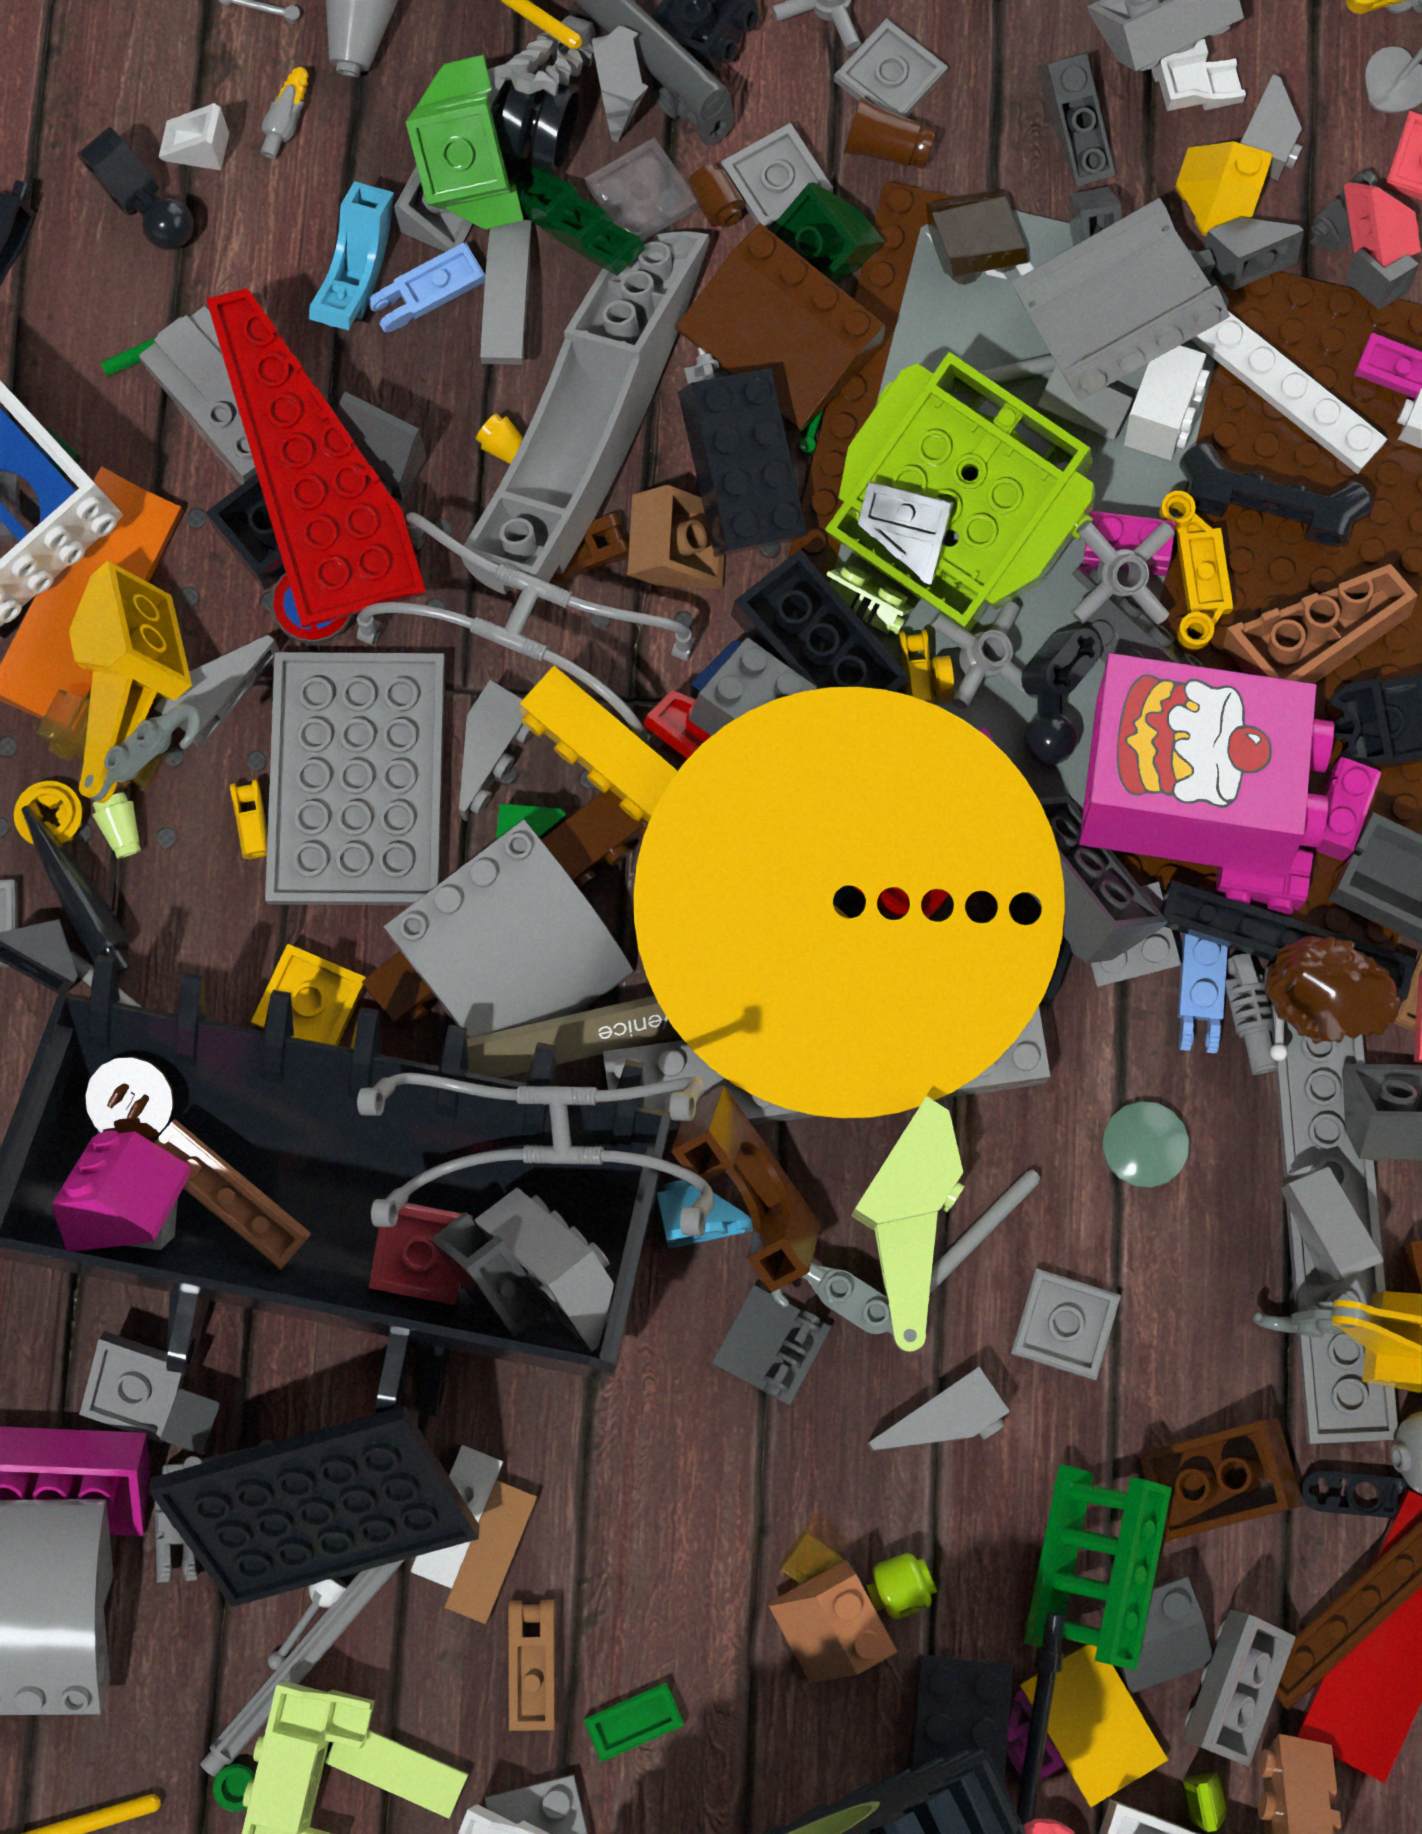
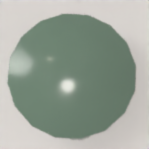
[1102,1101,1189,1188]

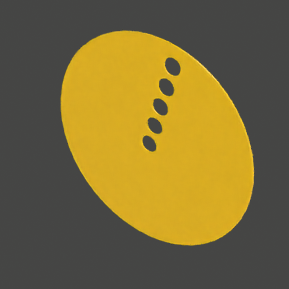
[633,687,1065,1118]

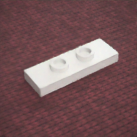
[410,1445,504,1589]

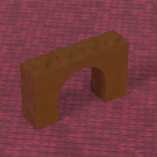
[671,1085,821,1293]

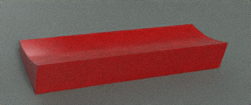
[1294,1489,1422,1783]

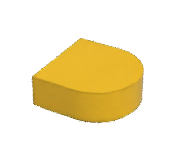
[931,656,954,704]

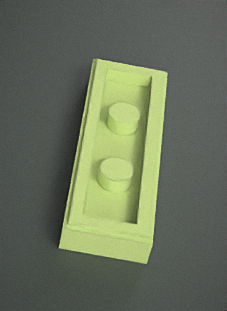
[325,1729,469,1819]

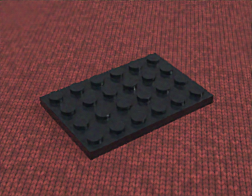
[149,1406,480,1607]

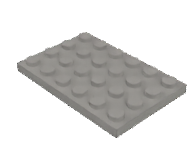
[265,652,445,905]

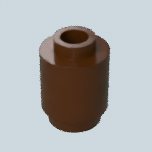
[689,164,745,228]

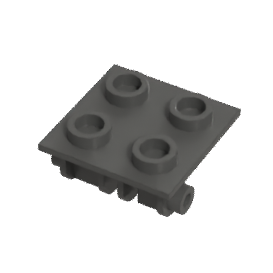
[712,1285,831,1405]

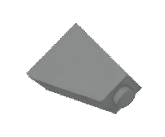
[1280,1164,1384,1286]

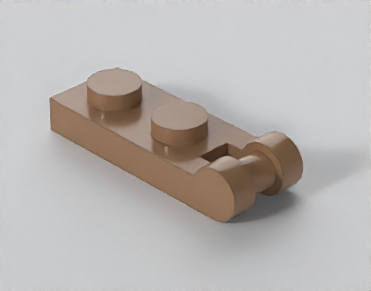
[508,1599,555,1731]

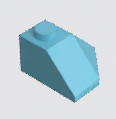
[657,1180,753,1249]

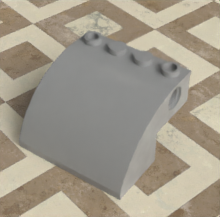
[384,820,634,1039]
[0,1499,113,1715]

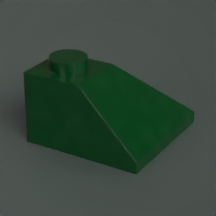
[769,182,884,285]

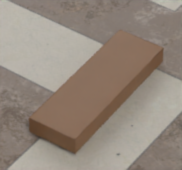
[444,1480,538,1625]

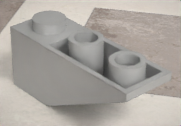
[459,680,533,822]

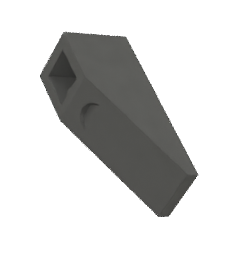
[1036,53,1116,187]

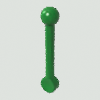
[799,408,824,455]

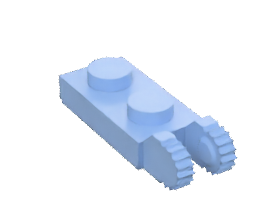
[367,242,485,333]
[1177,933,1228,1053]

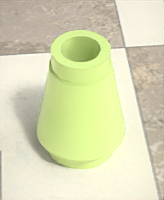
[92,792,141,859]

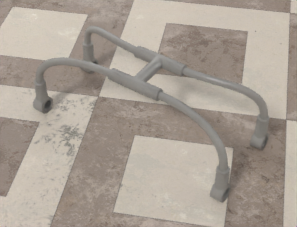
[357,512,697,747]
[357,1073,714,1236]

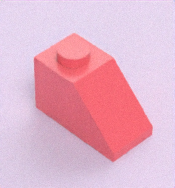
[1344,182,1421,268]

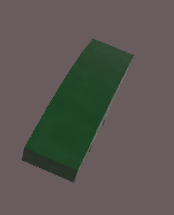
[507,161,645,276]

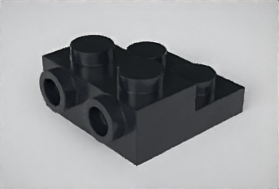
[651,0,759,72]

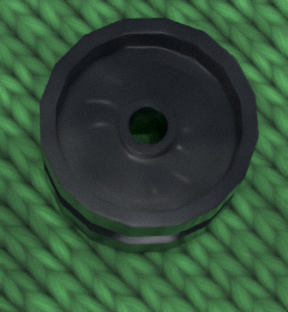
[498,72,580,175]

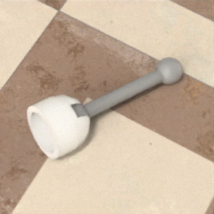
[268,1578,348,1670]

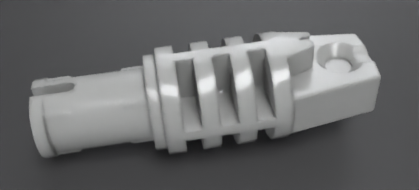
[1225,953,1278,1075]

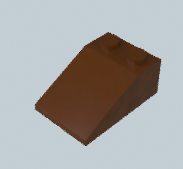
[1139,1418,1304,1542]

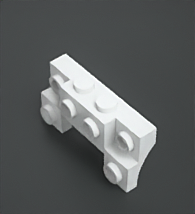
[1151,38,1246,111]

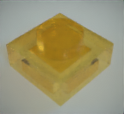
[779,1529,843,1584]

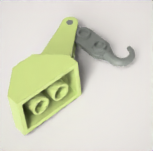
[771,1096,964,1352]

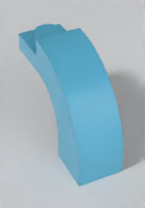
[309,181,394,330]

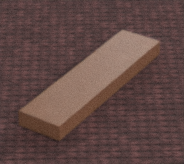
[154,1119,311,1270]

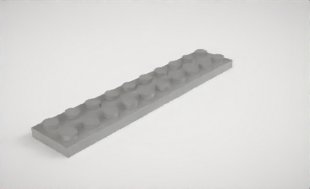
[1270,1004,1398,1444]

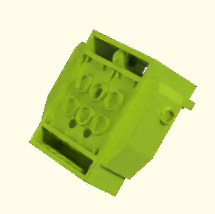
[825,352,1096,632]

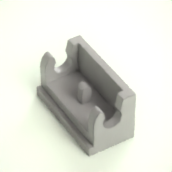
[1037,364,1133,442]

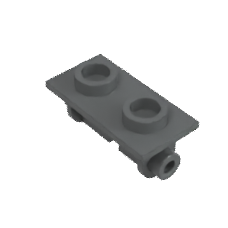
[1310,170,1393,251]

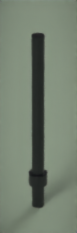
[1016,1611,1065,1825]

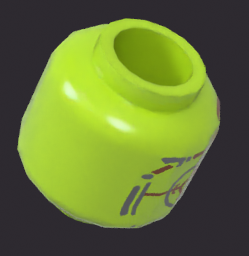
[867,1553,937,1620]

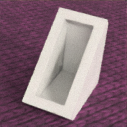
[158,103,229,170]

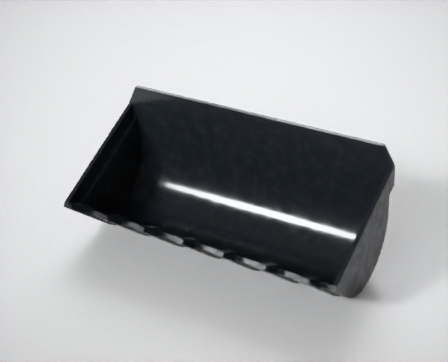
[0,955,671,1416]

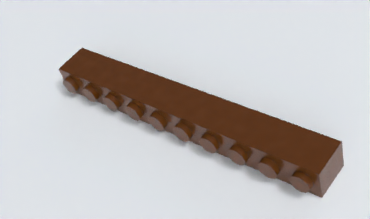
[362,742,687,1029]

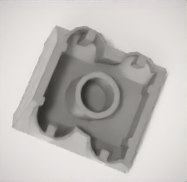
[591,26,649,142]

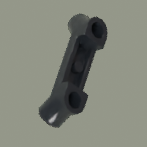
[1179,443,1373,547]

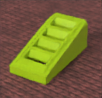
[1183,1772,1227,1832]

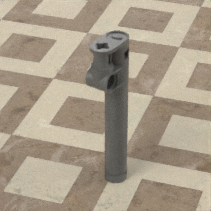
[573,0,734,146]

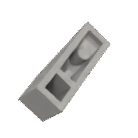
[154,635,280,749]
[867,1367,1010,1451]

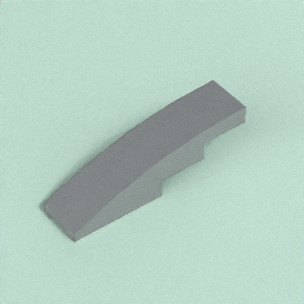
[480,220,532,365]

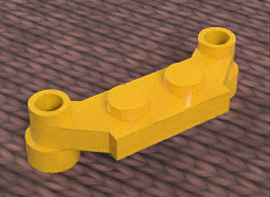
[1159,491,1233,653]

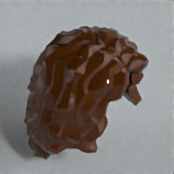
[1264,936,1401,1044]

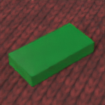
[583,1682,684,1762]

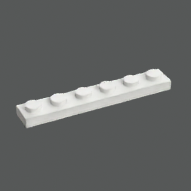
[1190,311,1387,474]

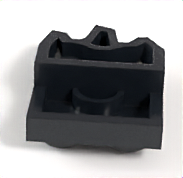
[1329,673,1422,768]

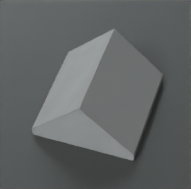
[394,165,473,252]

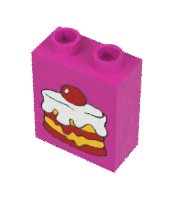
[1079,653,1334,877]

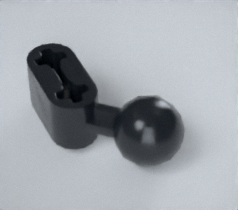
[77,127,194,250]
[1021,628,1101,766]

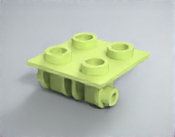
[827,565,914,635]

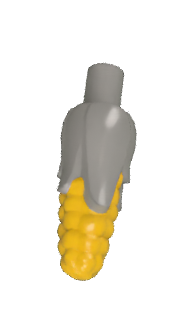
[260,67,309,159]

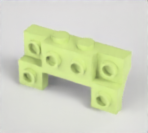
[242,1681,375,1834]

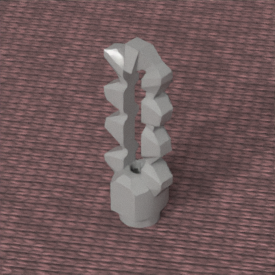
[500,15,596,97]

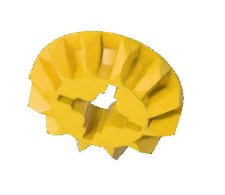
[14,781,83,846]

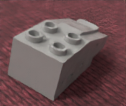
[138,306,256,485]

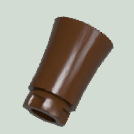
[844,97,936,169]

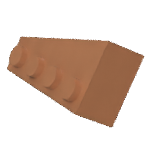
[1223,564,1418,684]
[1258,1734,1342,1834]

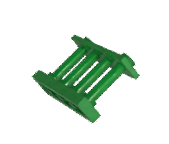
[1023,1464,1172,1670]

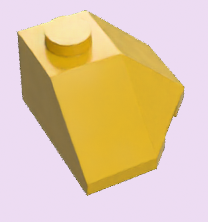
[1175,141,1273,237]

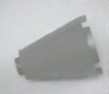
[326,0,398,77]

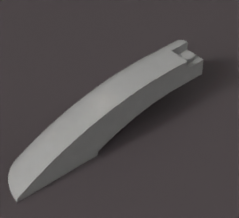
[461,232,709,595]

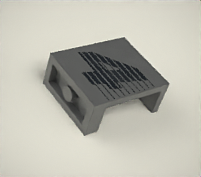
[430,1212,550,1338]

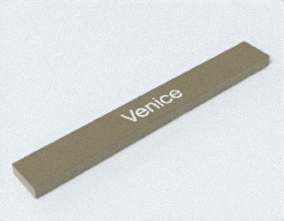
[466,996,680,1078]

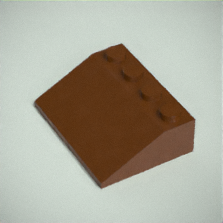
[676,222,885,432]

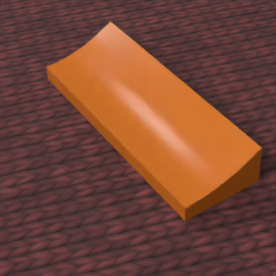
[0,466,184,733]

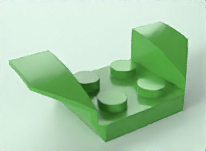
[405,54,524,229]

